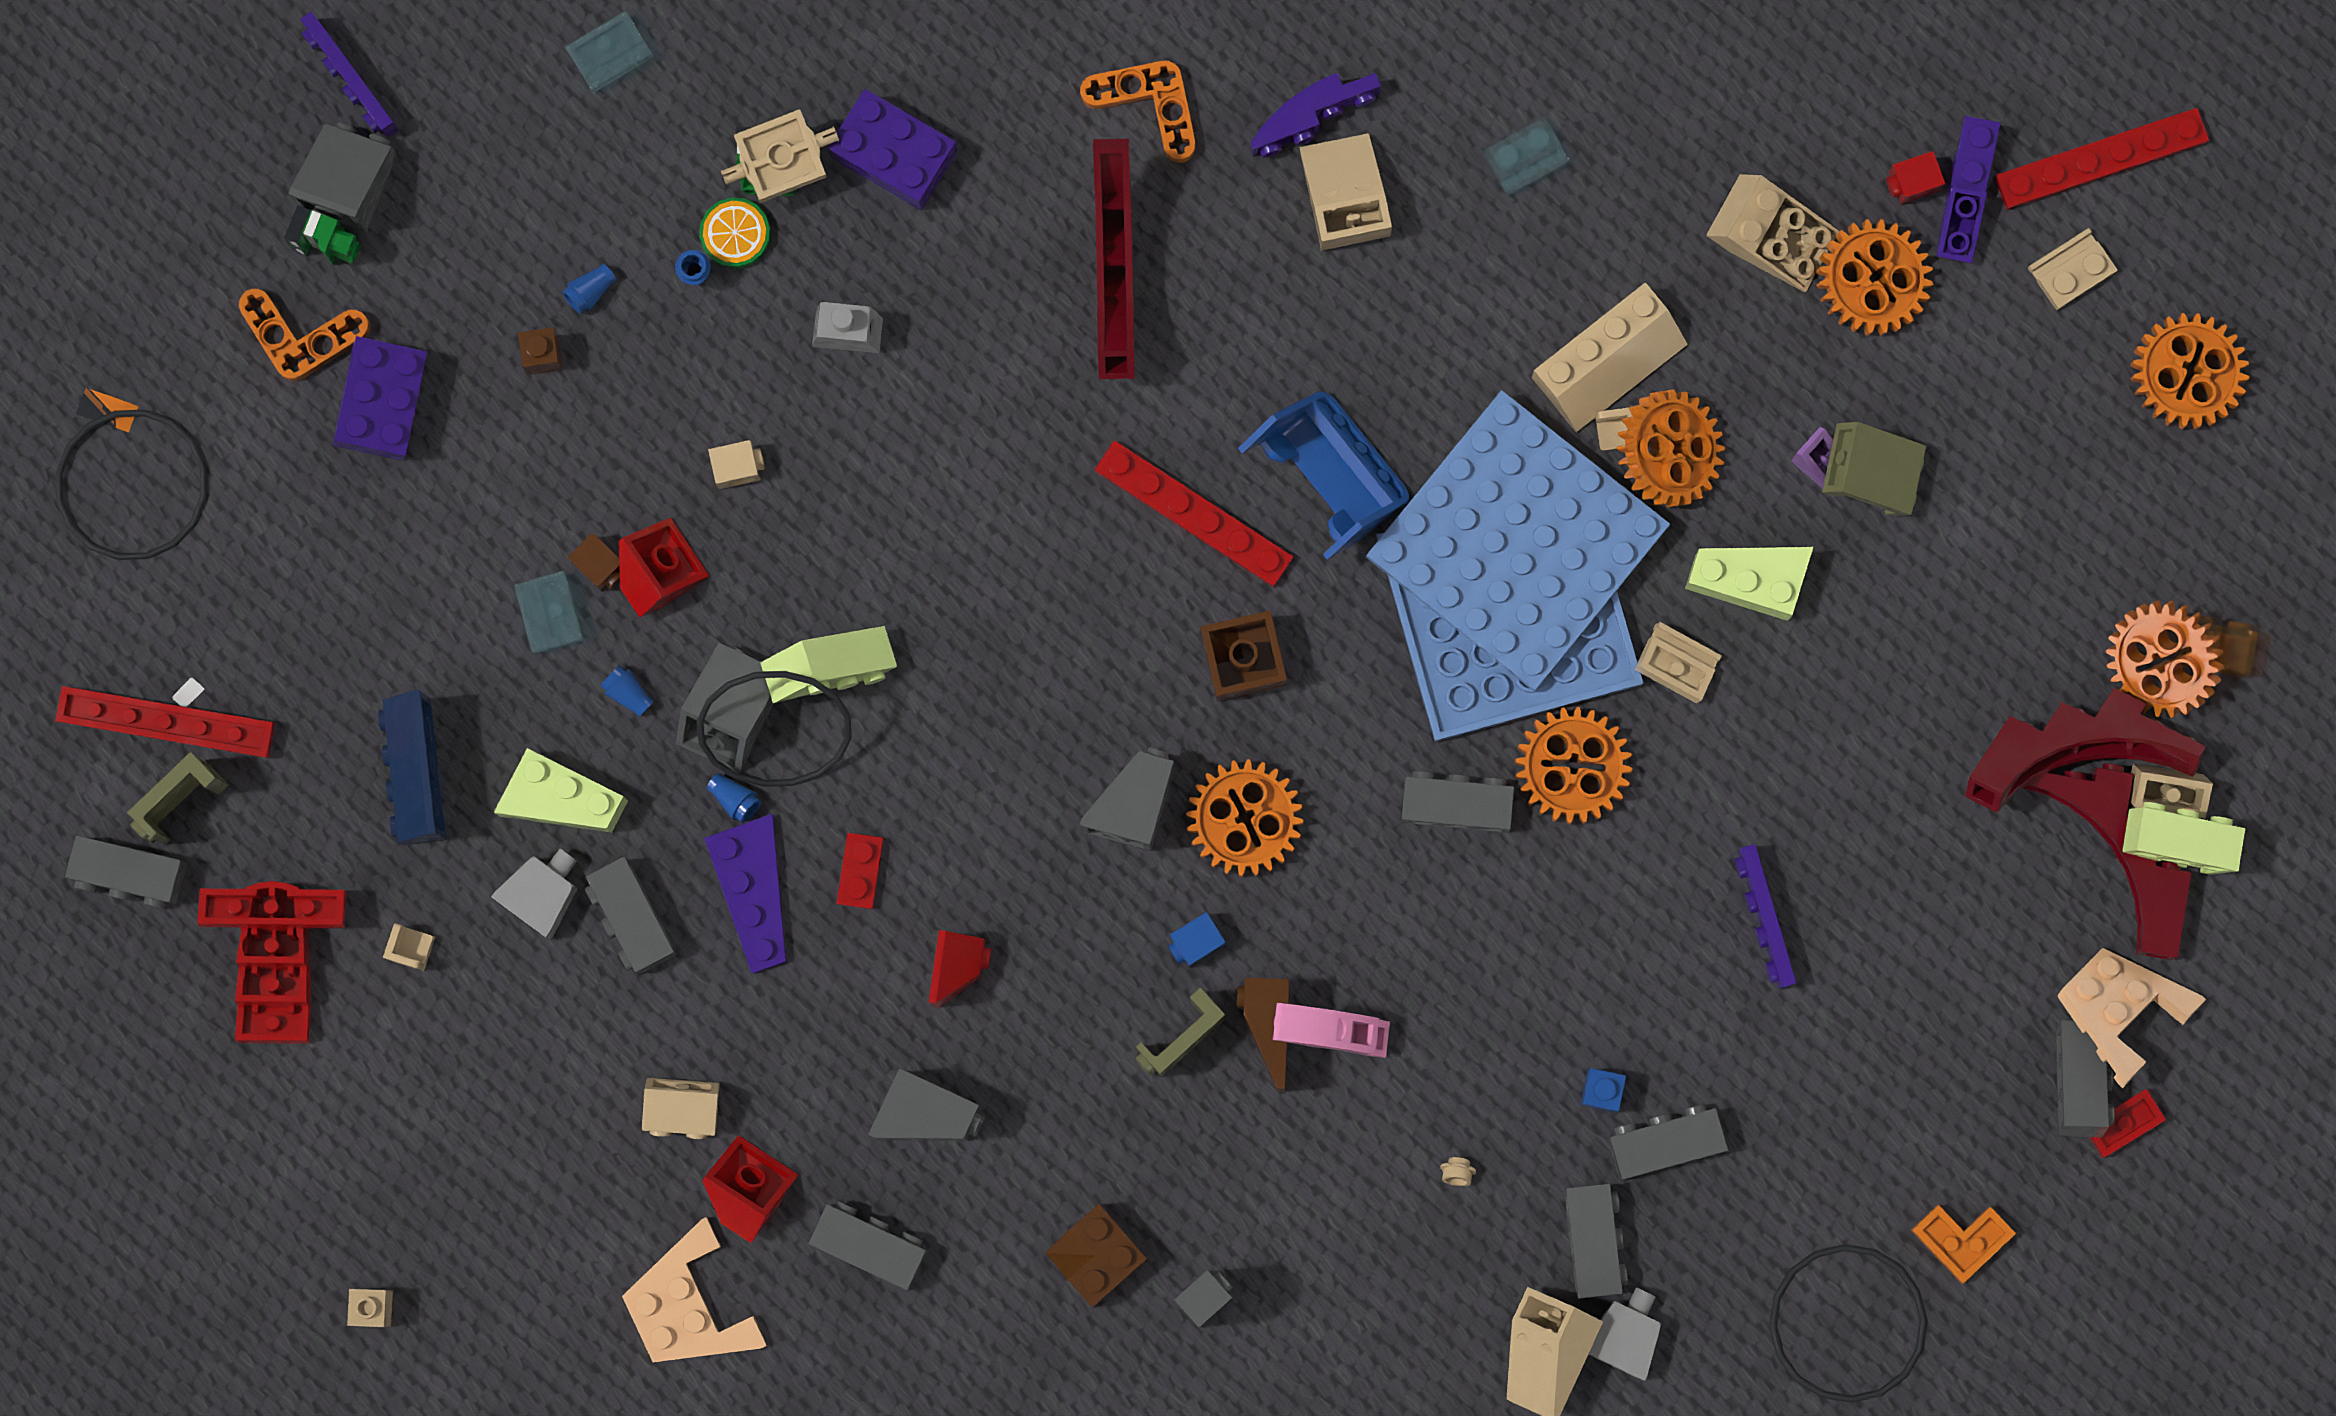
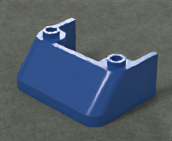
[1238,391,1409,560]

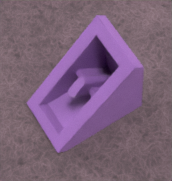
[1791,427,1833,497]

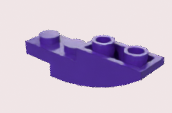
[1251,73,1381,158]
[1936,116,2000,263]

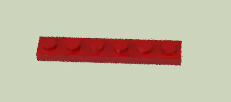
[1994,108,2209,210]
[1094,440,1293,588]
[55,686,275,758]

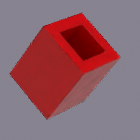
[1886,151,1945,205]

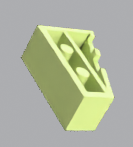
[1685,547,1813,621]
[760,626,897,703]
[494,748,628,833]
[2122,802,2245,875]

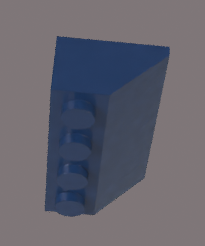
[378,690,446,845]

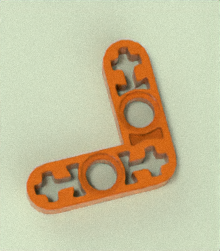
[1080,61,1195,163]
[239,289,371,381]

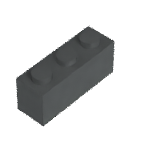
[1401,771,1514,833]
[65,836,187,909]
[585,857,678,975]
[2056,1020,2114,1137]
[1608,1104,1728,1180]
[1564,1184,1628,1299]
[808,1201,928,1291]
[1174,1270,1233,1328]

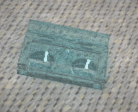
[565,11,653,93]
[1482,117,1570,197]
[514,571,584,655]

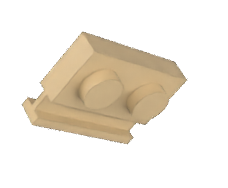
[2028,228,2118,311]
[1635,622,1721,703]

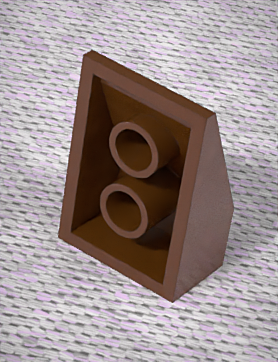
[1237,977,1289,1093]

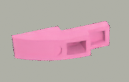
[1273,1003,1390,1058]

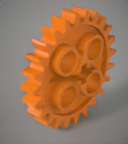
[1816,219,1933,336]
[2130,313,2249,430]
[1617,389,1725,507]
[2106,600,2224,718]
[1514,707,1632,825]
[1186,759,1303,877]

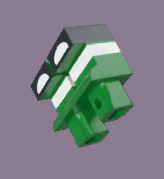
[284,205,361,265]

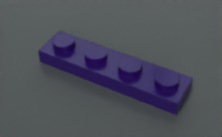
[300,11,398,138]
[1734,844,1796,989]

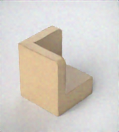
[1596,408,1633,451]
[383,923,435,971]

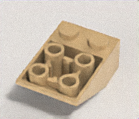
[1299,133,1392,251]
[1706,175,1839,292]
[1507,1287,1603,1416]

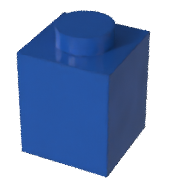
[1168,912,1226,968]
[1580,1068,1626,1113]

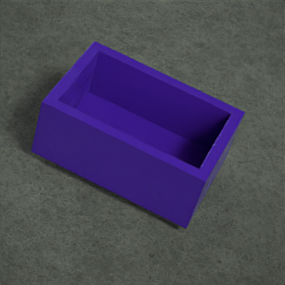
[828,88,958,211]
[332,336,427,461]

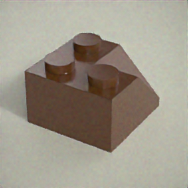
[1200,610,1287,702]
[1045,1204,1148,1308]

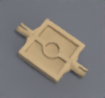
[721,109,839,203]

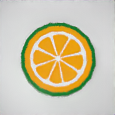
[699,197,771,269]

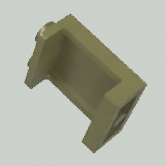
[1822,422,1926,516]
[127,752,229,845]
[1136,987,1225,1077]

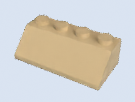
[1532,282,1688,433]

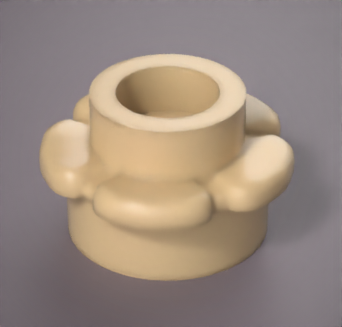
[1440,1157,1476,1186]

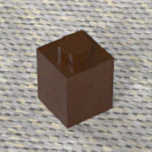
[518,327,563,375]
[567,532,620,592]

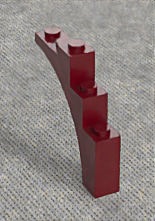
[1093,138,1135,379]
[1965,688,2206,813]
[2022,763,2191,961]

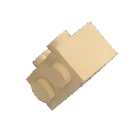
[2129,763,2213,819]
[642,1078,719,1139]

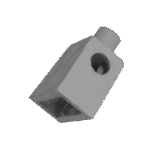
[812,302,883,353]
[491,849,578,940]
[1588,1288,1661,1381]

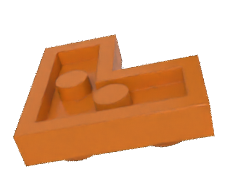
[1911,1205,2016,1284]

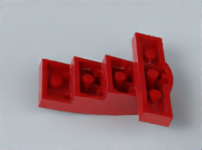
[197,881,347,1044]

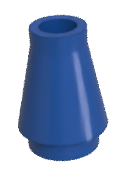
[675,250,711,286]
[562,264,616,314]
[600,664,654,717]
[707,773,761,823]

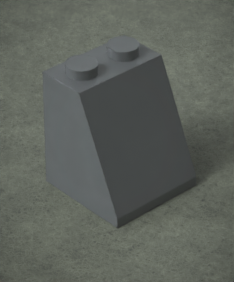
[288,122,397,232]
[675,643,773,773]
[1080,748,1175,851]
[868,1068,985,1141]

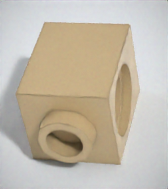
[708,440,765,489]
[347,1289,393,1327]

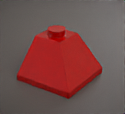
[619,517,709,618]
[929,930,991,1008]
[702,1135,798,1243]

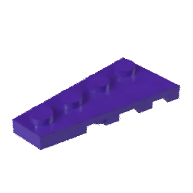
[704,814,787,974]

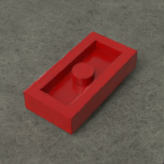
[836,833,884,910]
[2089,1089,2166,1158]

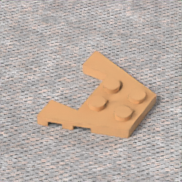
[2057,948,2206,1088]
[622,1217,767,1362]

